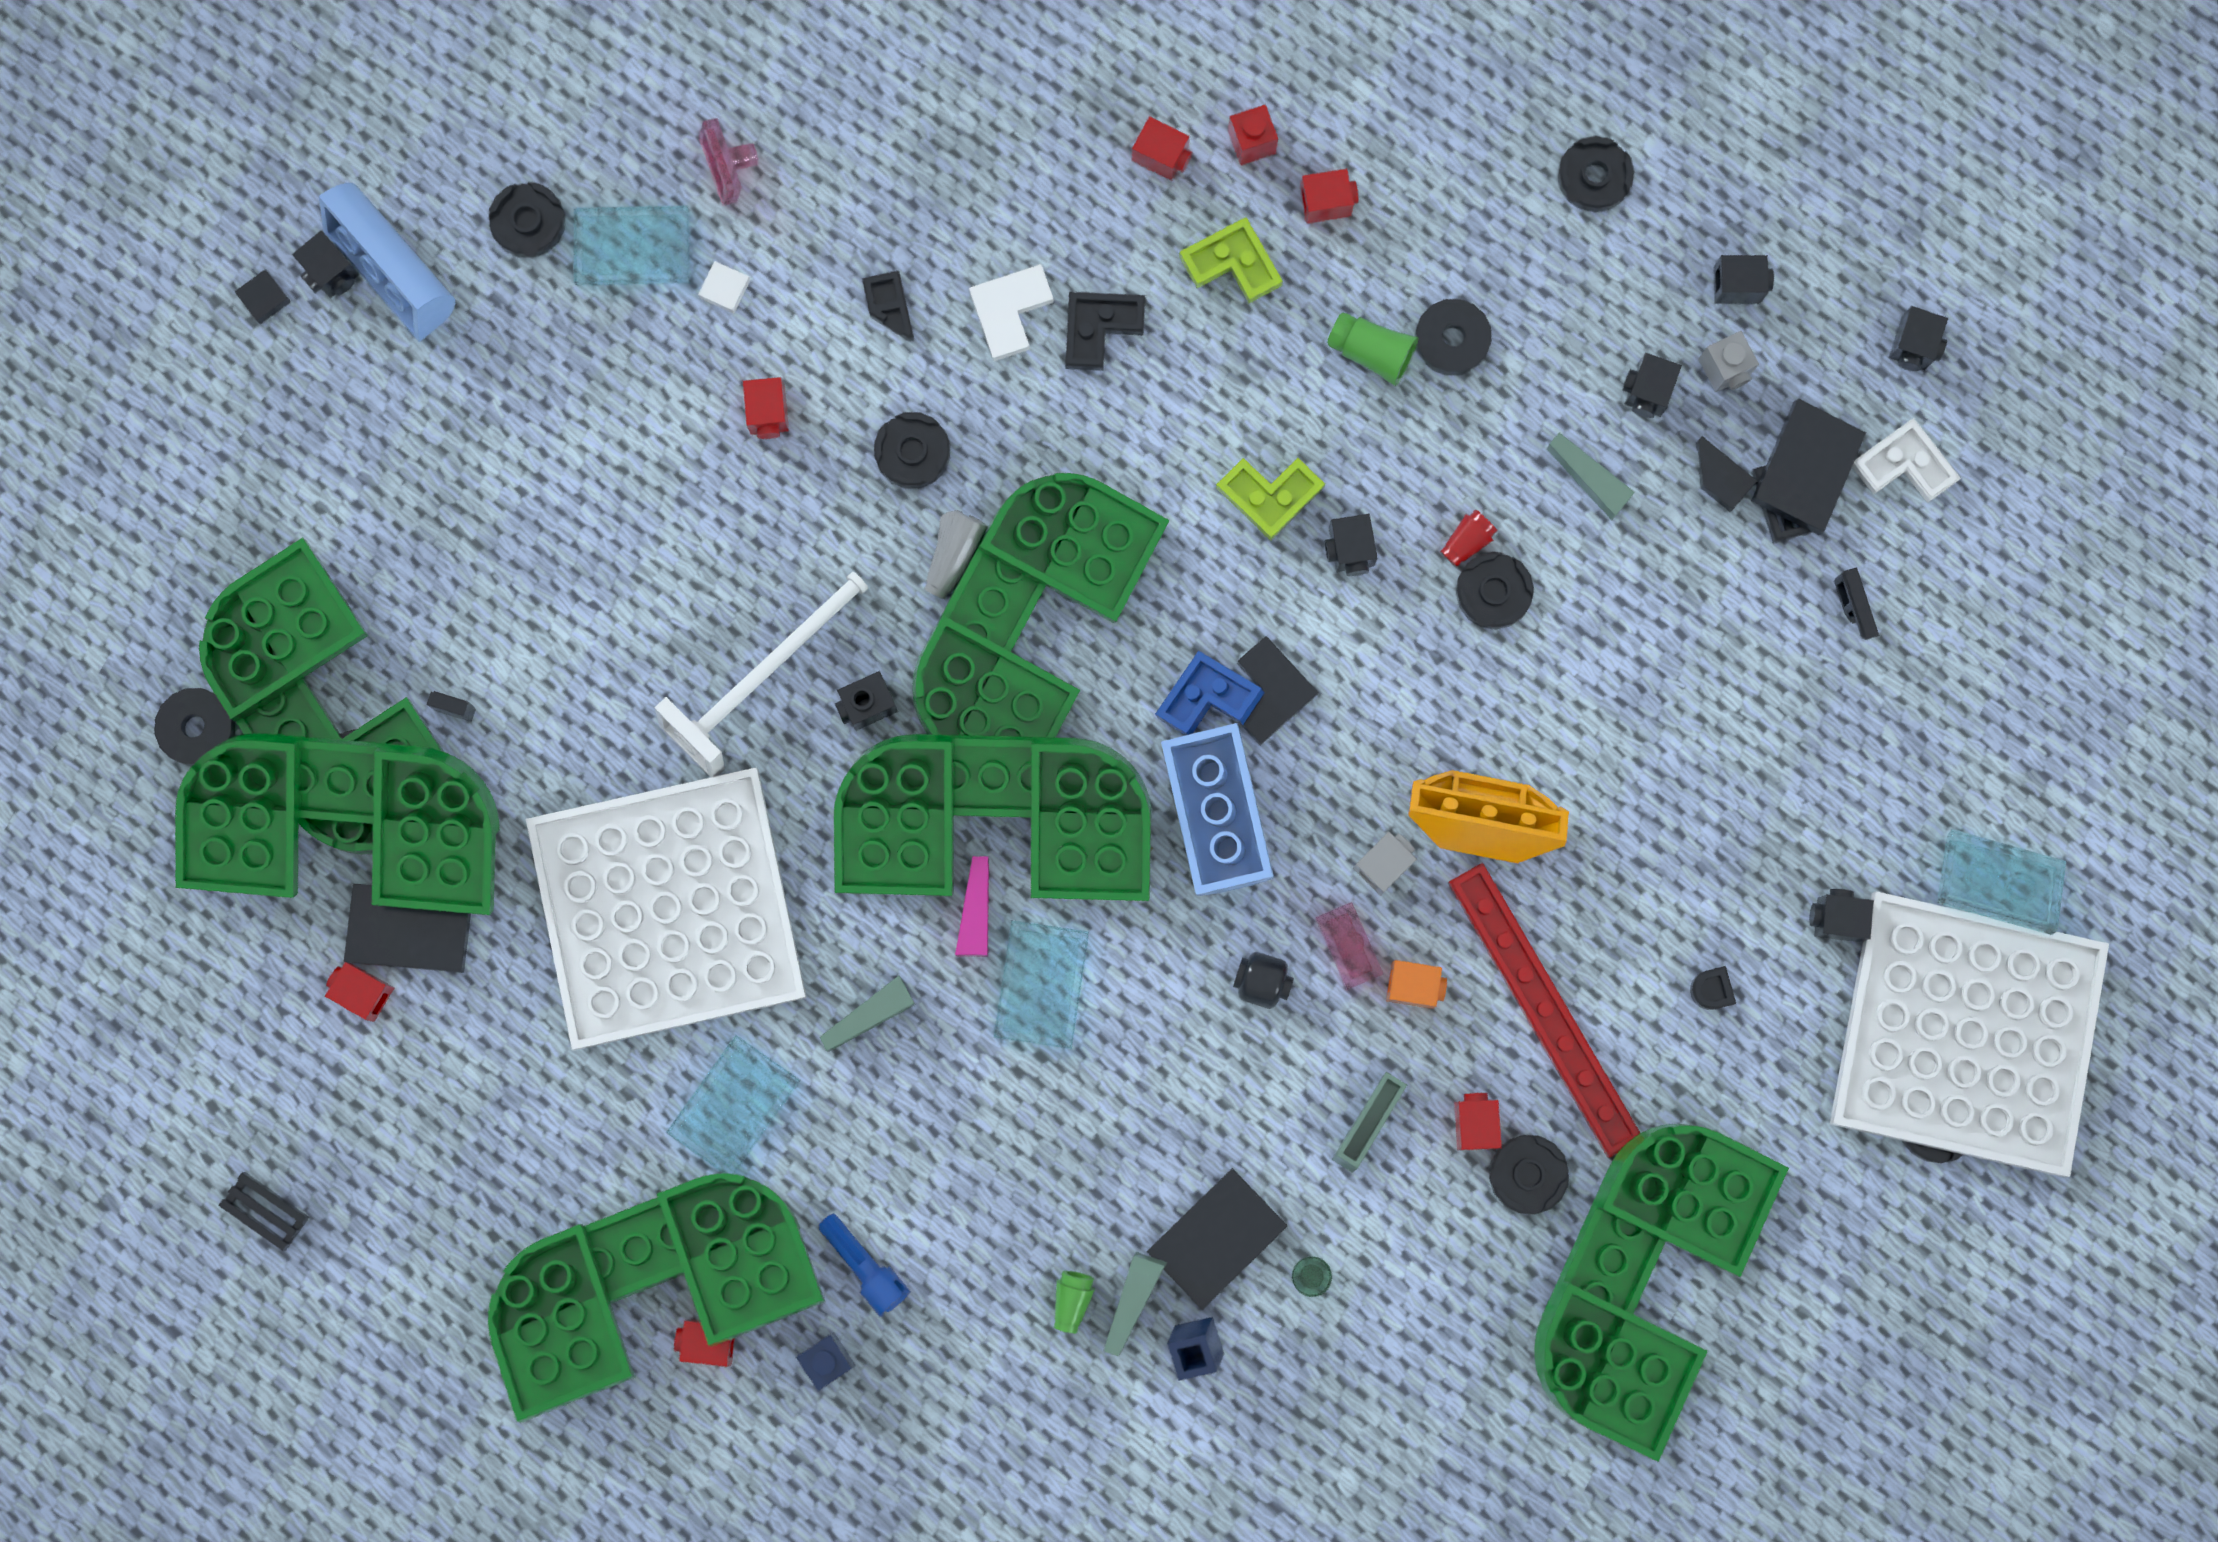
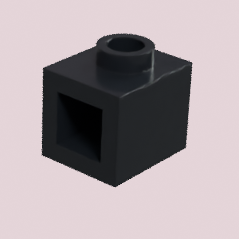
[291,230,360,299]
[1714,255,1774,304]
[1889,306,1948,371]
[1622,352,1682,418]
[1325,513,1378,576]
[834,671,898,731]
[1809,889,1874,942]

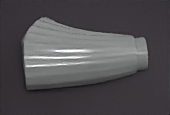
[924,510,988,599]

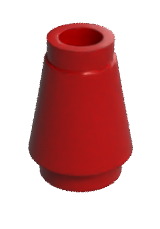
[1440,509,1498,567]

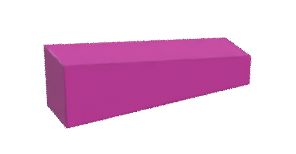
[955,856,989,957]

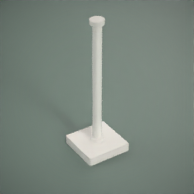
[654,572,868,777]

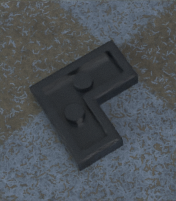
[1065,292,1145,371]
[1237,636,1318,746]

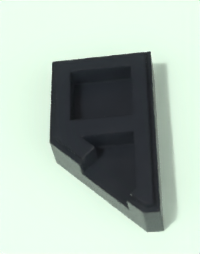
[862,270,914,341]
[1696,436,1757,512]
[1834,567,1879,640]

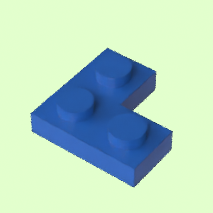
[1155,650,1264,736]

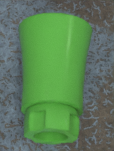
[1327,312,1419,387]

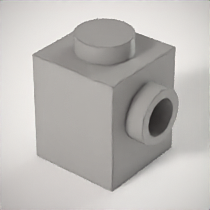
[1698,331,1759,392]

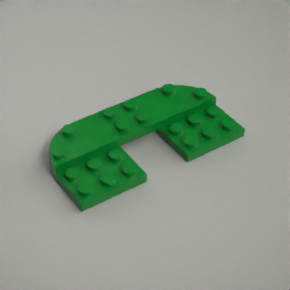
[912,473,1170,737]
[199,537,443,855]
[175,733,500,915]
[834,734,1152,901]
[1534,1124,1789,1462]
[488,1173,825,1423]

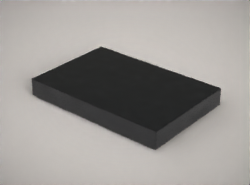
[1751,398,1866,535]
[343,884,471,973]
[1146,1168,1288,1310]

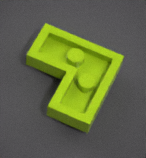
[1179,217,1283,303]
[1216,458,1325,541]

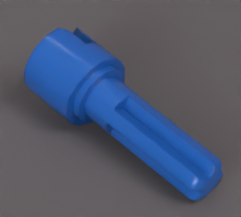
[819,1213,911,1318]

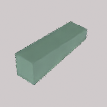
[1547,432,1635,521]
[819,975,916,1052]
[1332,1072,1407,1173]
[1104,1252,1167,1356]

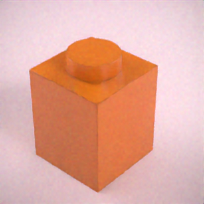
[1386,960,1447,1009]

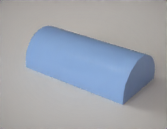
[319,183,455,342]
[1161,723,1274,896]

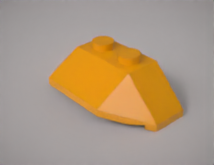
[1408,770,1569,863]

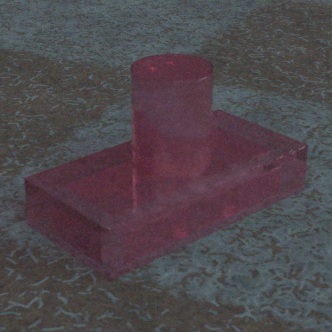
[699,118,758,206]
[1315,902,1383,991]

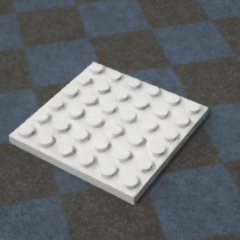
[526,767,807,1050]
[1830,891,2109,1177]

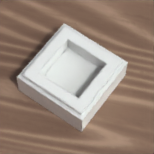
[698,261,751,314]

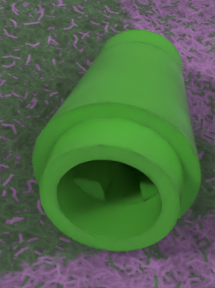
[1054,1270,1095,1333]

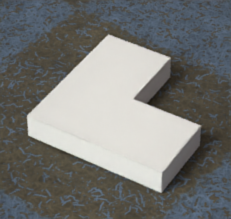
[969,264,1054,361]
[1852,418,1961,503]

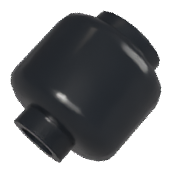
[1233,952,1294,1009]

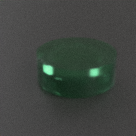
[1291,1256,1332,1297]

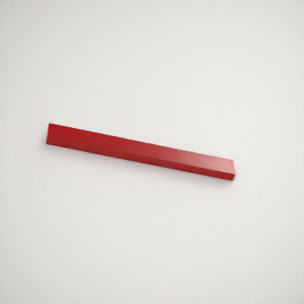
[1448,862,1640,1158]

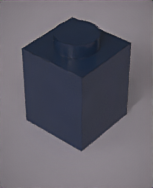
[1167,1317,1224,1381]
[796,1332,856,1391]

